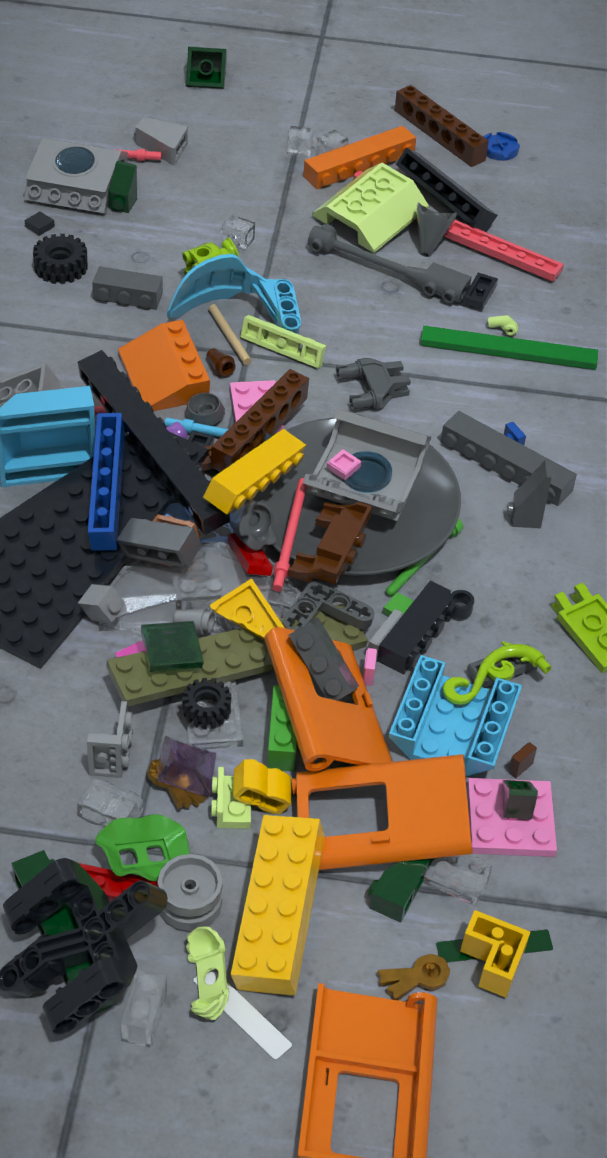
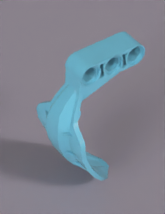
[167,254,301,334]

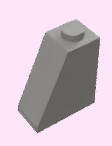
[134,117,188,165]

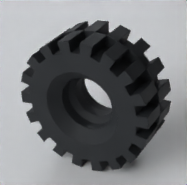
[33,233,88,284]

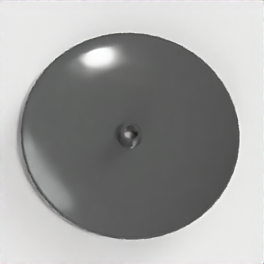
[244,418,461,575]

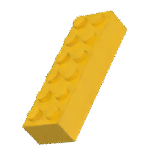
[231,815,325,996]

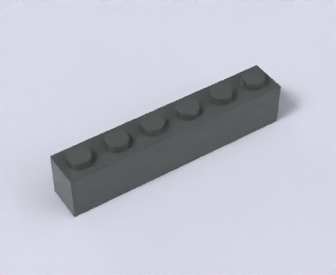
[441,411,577,506]

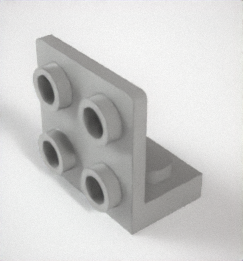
[87,701,133,778]

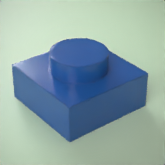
[504,422,526,445]

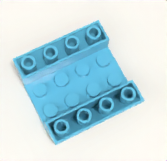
[389,655,522,776]

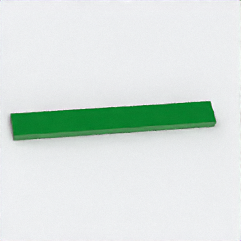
[420,325,598,370]

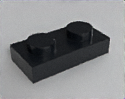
[462,272,498,310]

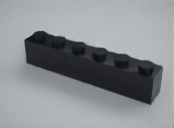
[395,147,498,232]

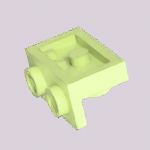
[211,767,251,829]

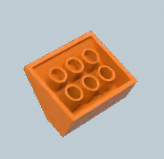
[118,320,210,411]

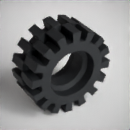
[182,678,231,729]

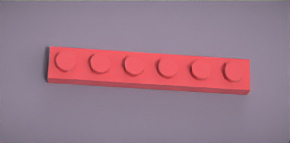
[443,220,564,281]

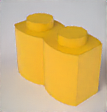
[233,759,291,814]

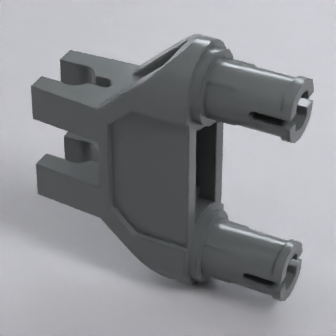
[336,358,411,410]

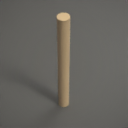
[208,304,251,365]

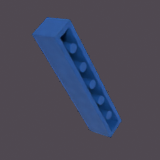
[88,413,125,550]

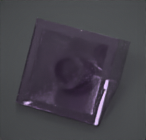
[157,736,216,798]

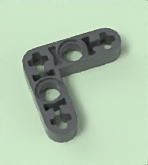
[282,581,375,630]

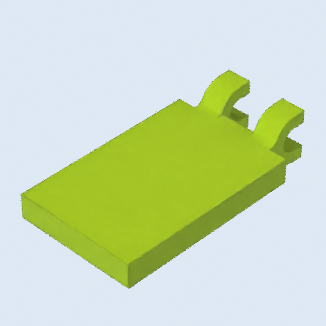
[551,582,607,673]

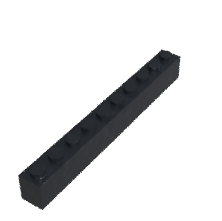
[77,350,230,535]

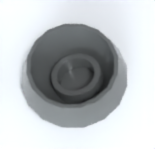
[185,393,225,426]

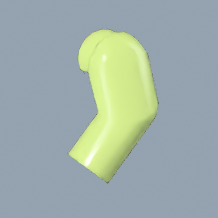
[488,315,518,336]

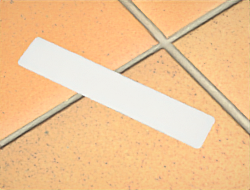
[193,970,292,1059]

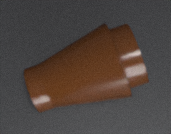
[206,348,236,377]

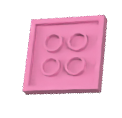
[467,778,557,857]

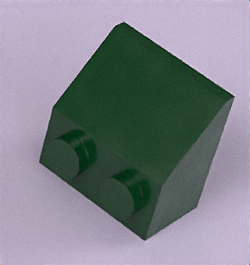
[186,46,227,88]

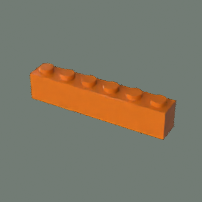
[303,125,416,189]

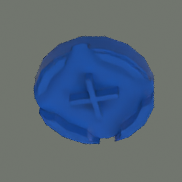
[483,132,520,161]

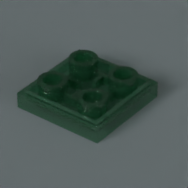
[141,621,204,672]

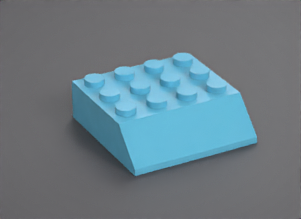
[0,386,96,487]

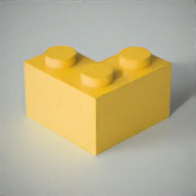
[460,910,530,998]

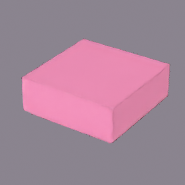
[327,449,361,480]
[363,648,377,686]

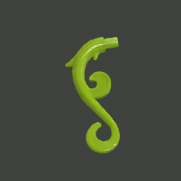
[442,641,552,705]

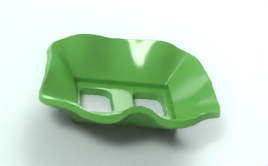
[95,814,190,881]

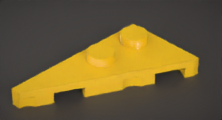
[209,578,284,640]

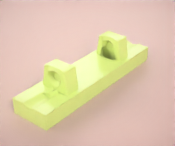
[240,315,326,368]

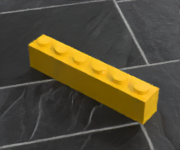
[203,429,306,514]

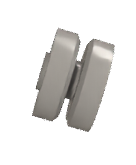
[158,854,223,931]

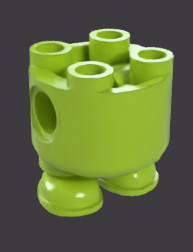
[182,238,239,275]

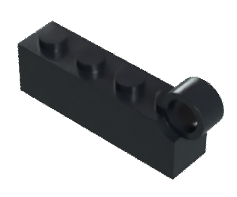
[377,580,474,675]

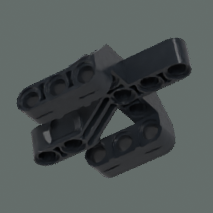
[0,858,168,1035]

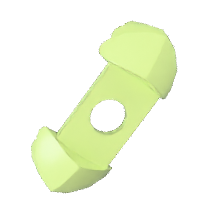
[186,926,229,1020]

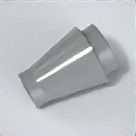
[174,608,215,634]

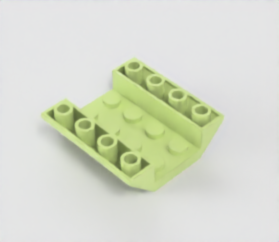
[312,163,429,253]

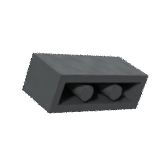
[92,266,163,310]
[117,518,202,568]
[289,617,359,700]

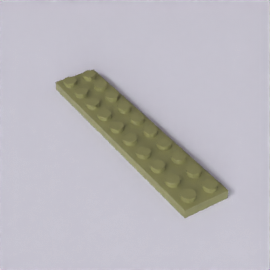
[106,604,368,707]

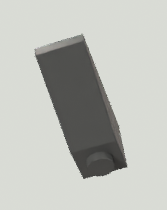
[507,460,552,529]

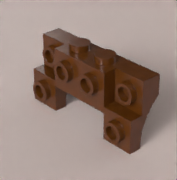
[288,502,372,584]

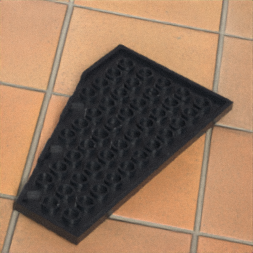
[0,432,208,669]

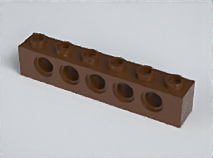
[394,85,489,167]
[211,369,309,472]

